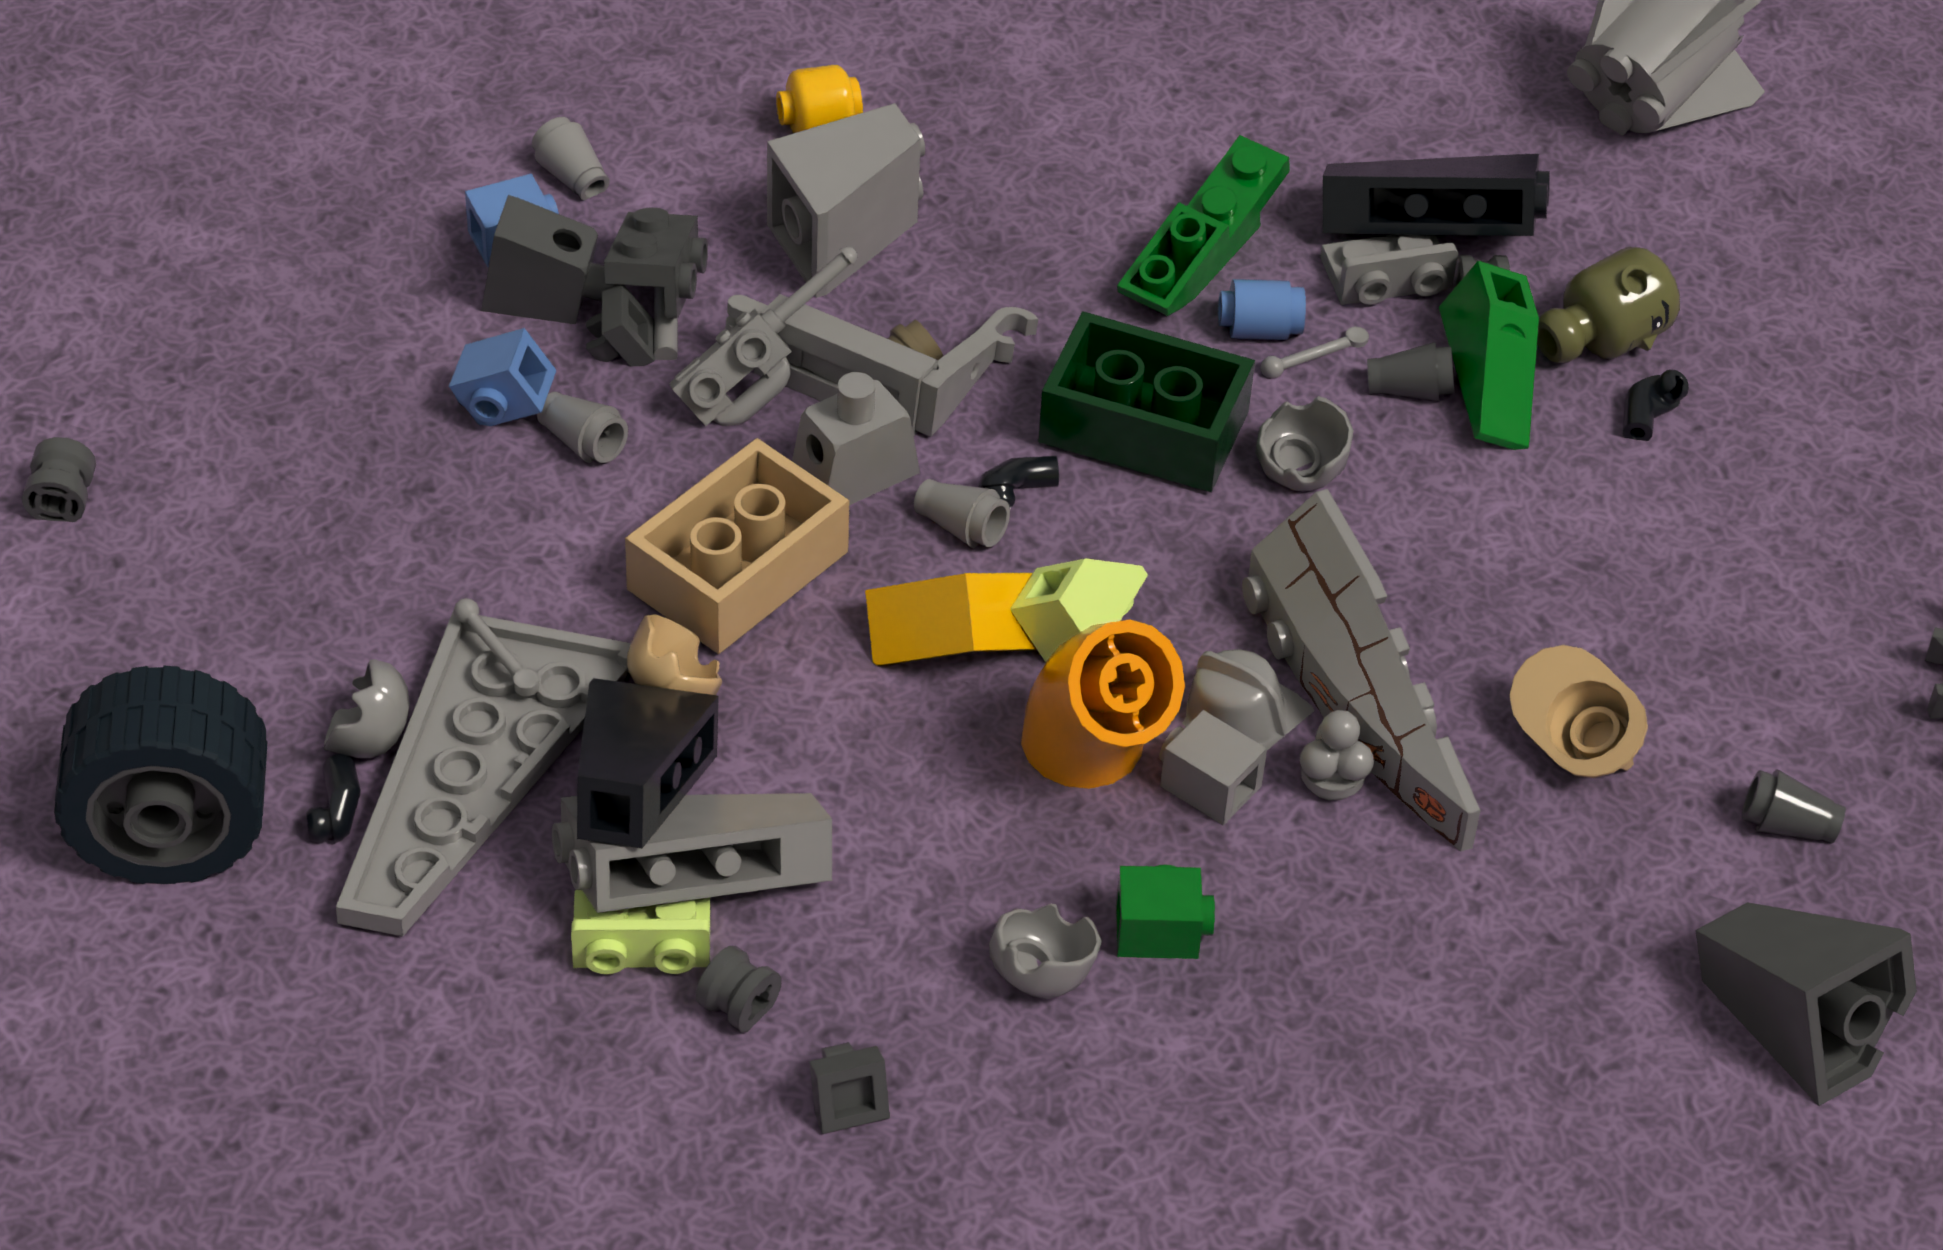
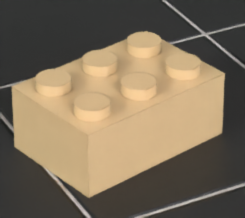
[625,438,850,655]

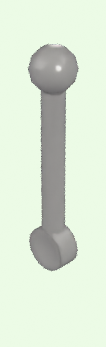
[1260,326,1369,379]
[454,598,539,696]

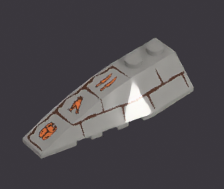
[1242,489,1481,851]

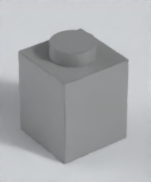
[1159,710,1267,826]

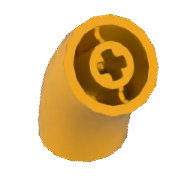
[1021,619,1185,789]

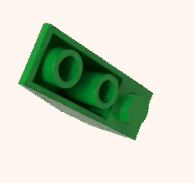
[1439,261,1539,450]

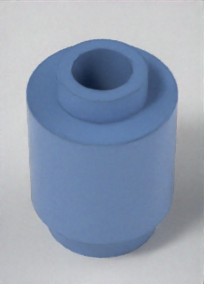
[1218,279,1306,340]

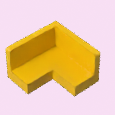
[865,573,1037,665]

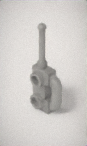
[669,247,858,426]

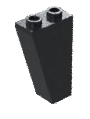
[1323,154,1550,236]
[577,678,719,849]

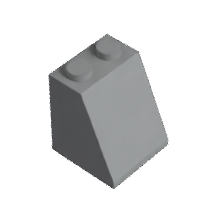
[767,103,925,298]

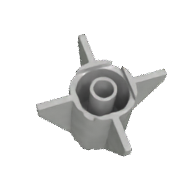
[1567,0,1765,135]

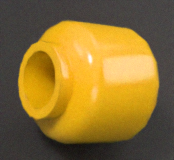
[776,65,863,133]

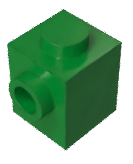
[1116,865,1215,959]

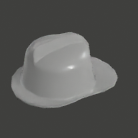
[1182,649,1314,750]

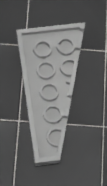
[336,610,630,936]

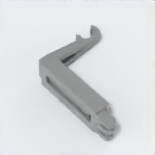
[725,294,1038,437]

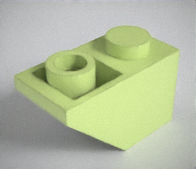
[1010,558,1148,662]

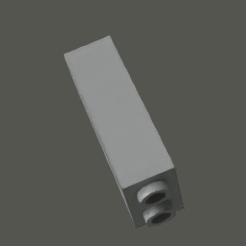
[552,793,832,913]

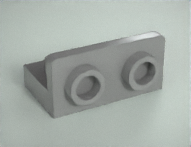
[1320,234,1458,305]

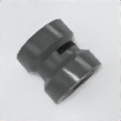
[22,437,96,522]

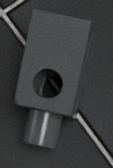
[481,195,617,324]

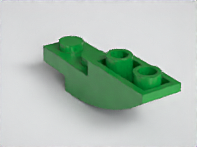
[1117,135,1290,316]

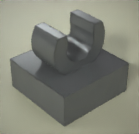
[586,285,655,367]
[809,1042,890,1134]

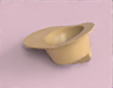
[1510,645,1648,778]

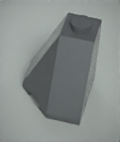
[1695,902,1917,1106]

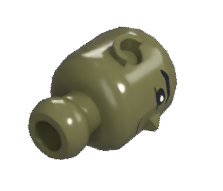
[1537,247,1680,363]

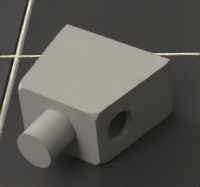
[792,372,920,506]

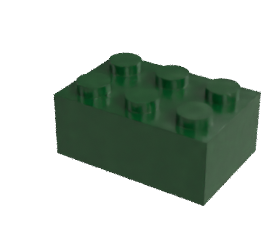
[1038,311,1255,493]

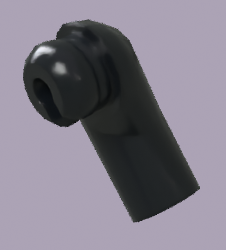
[1622,369,1689,441]
[978,456,1059,508]
[306,754,361,844]

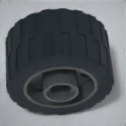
[54,665,268,884]

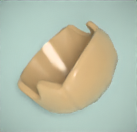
[627,614,722,695]

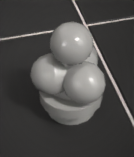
[1300,710,1374,800]

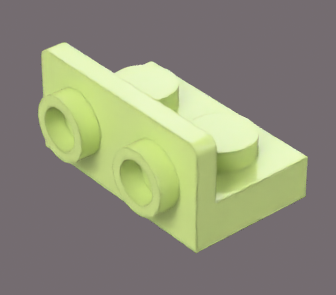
[571,890,710,974]

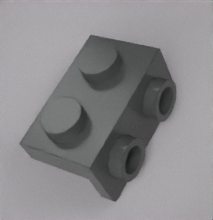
[604,207,708,318]

